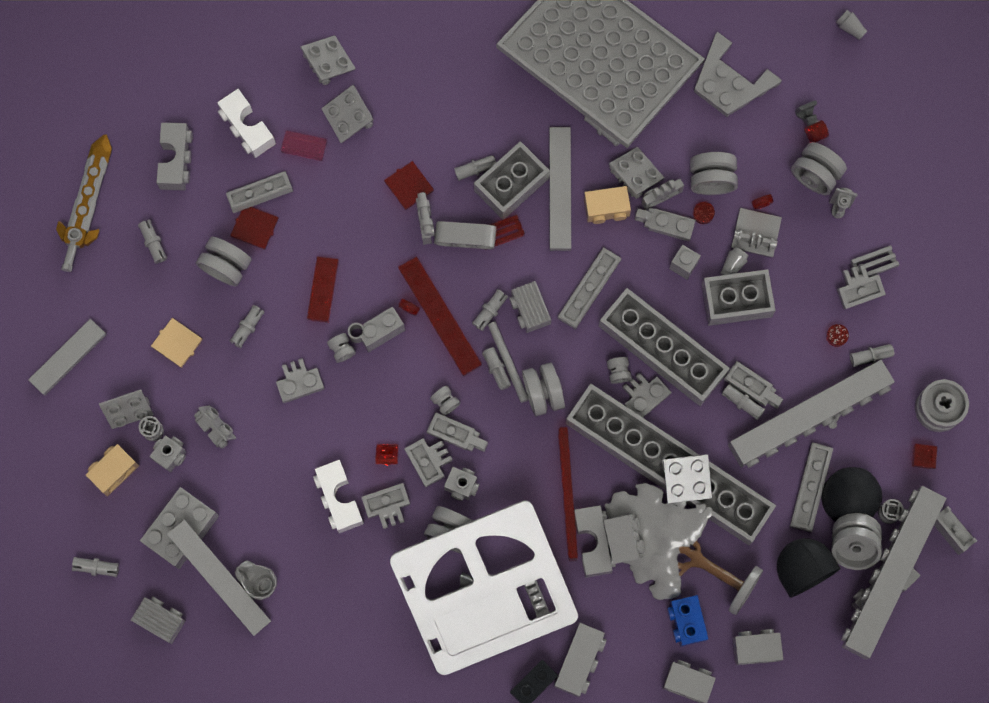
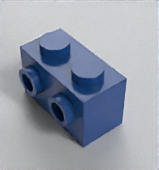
[667,595,708,647]

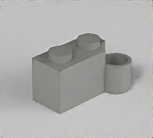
[348,306,405,353]

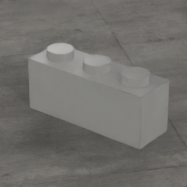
[554,623,607,697]

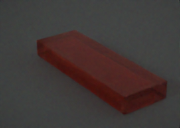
[307,257,339,323]

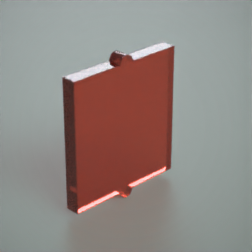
[384,161,434,210]
[230,207,279,250]

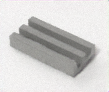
[851,245,899,277]

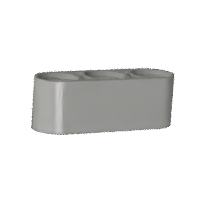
[434,221,497,249]

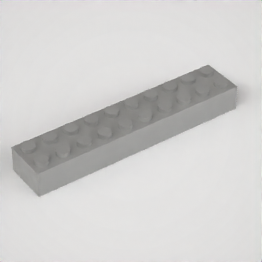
[565,383,776,546]

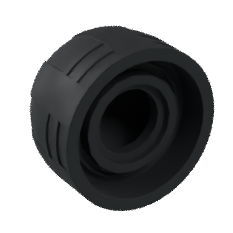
[821,467,882,522]
[777,538,841,598]

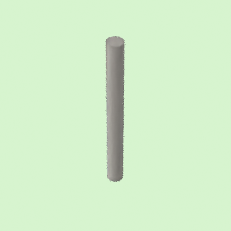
[488,321,529,403]

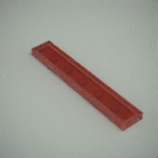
[398,257,482,376]
[558,427,578,562]

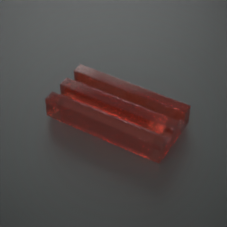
[485,215,525,250]

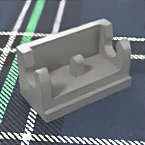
[934,506,977,555]

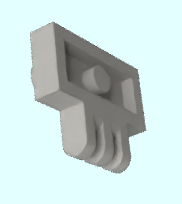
[641,179,684,210]
[837,264,886,309]
[276,358,324,403]
[623,373,672,418]
[404,438,453,488]
[361,483,410,529]

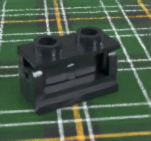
[510,660,558,703]

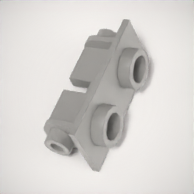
[829,188,857,218]
[194,405,236,449]

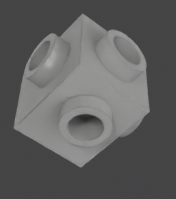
[149,435,186,473]
[444,467,480,501]

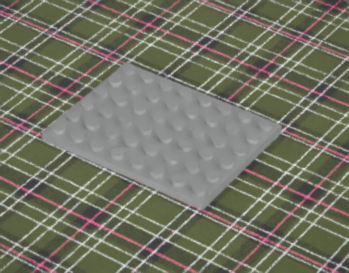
[496,0,705,148]

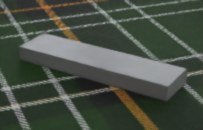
[557,247,622,330]
[28,319,107,396]
[790,442,833,533]

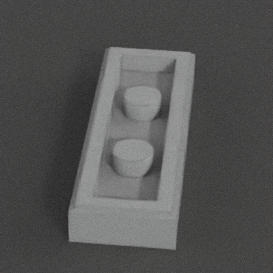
[226,171,293,213]

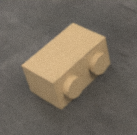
[584,186,631,224]
[86,444,139,497]

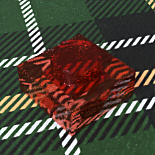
[375,444,399,465]
[912,444,937,469]

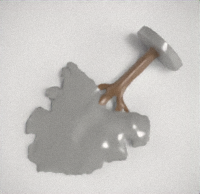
[605,483,763,615]

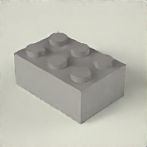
[474,141,550,220]
[702,269,776,326]
[140,487,219,569]

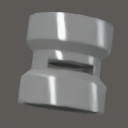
[327,333,356,363]
[607,357,632,384]
[430,385,460,416]
[138,416,164,441]
[878,499,904,524]

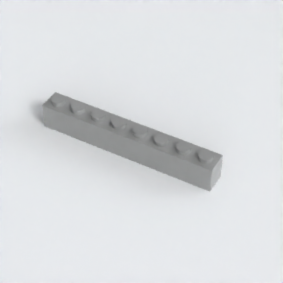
[728,360,895,468]
[841,486,947,660]

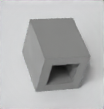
[669,245,701,280]

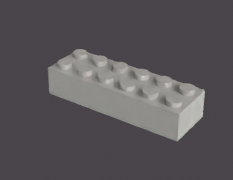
[599,288,730,407]

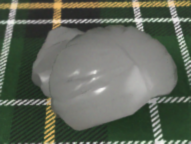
[235,561,277,600]

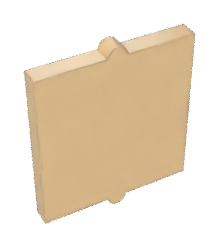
[151,318,203,368]

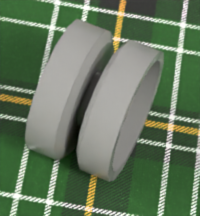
[791,142,847,195]
[690,152,738,195]
[196,236,252,287]
[522,362,565,417]
[915,379,969,432]
[423,506,473,554]
[831,513,882,570]

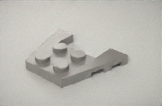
[694,32,782,117]

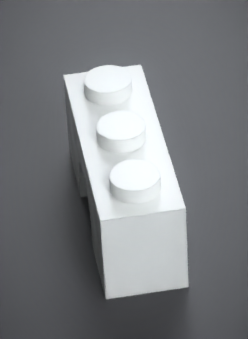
[217,89,276,158]
[313,460,364,533]

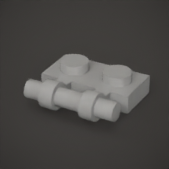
[416,192,435,245]

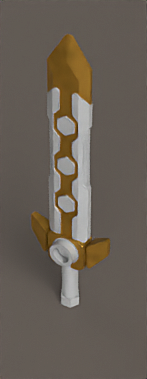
[56,134,112,272]

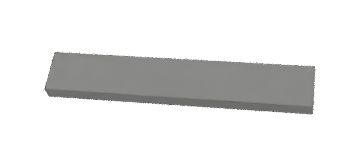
[549,127,571,251]
[167,519,271,636]

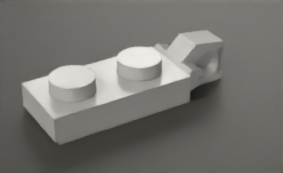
[635,208,696,241]
[724,361,783,409]
[427,413,488,452]

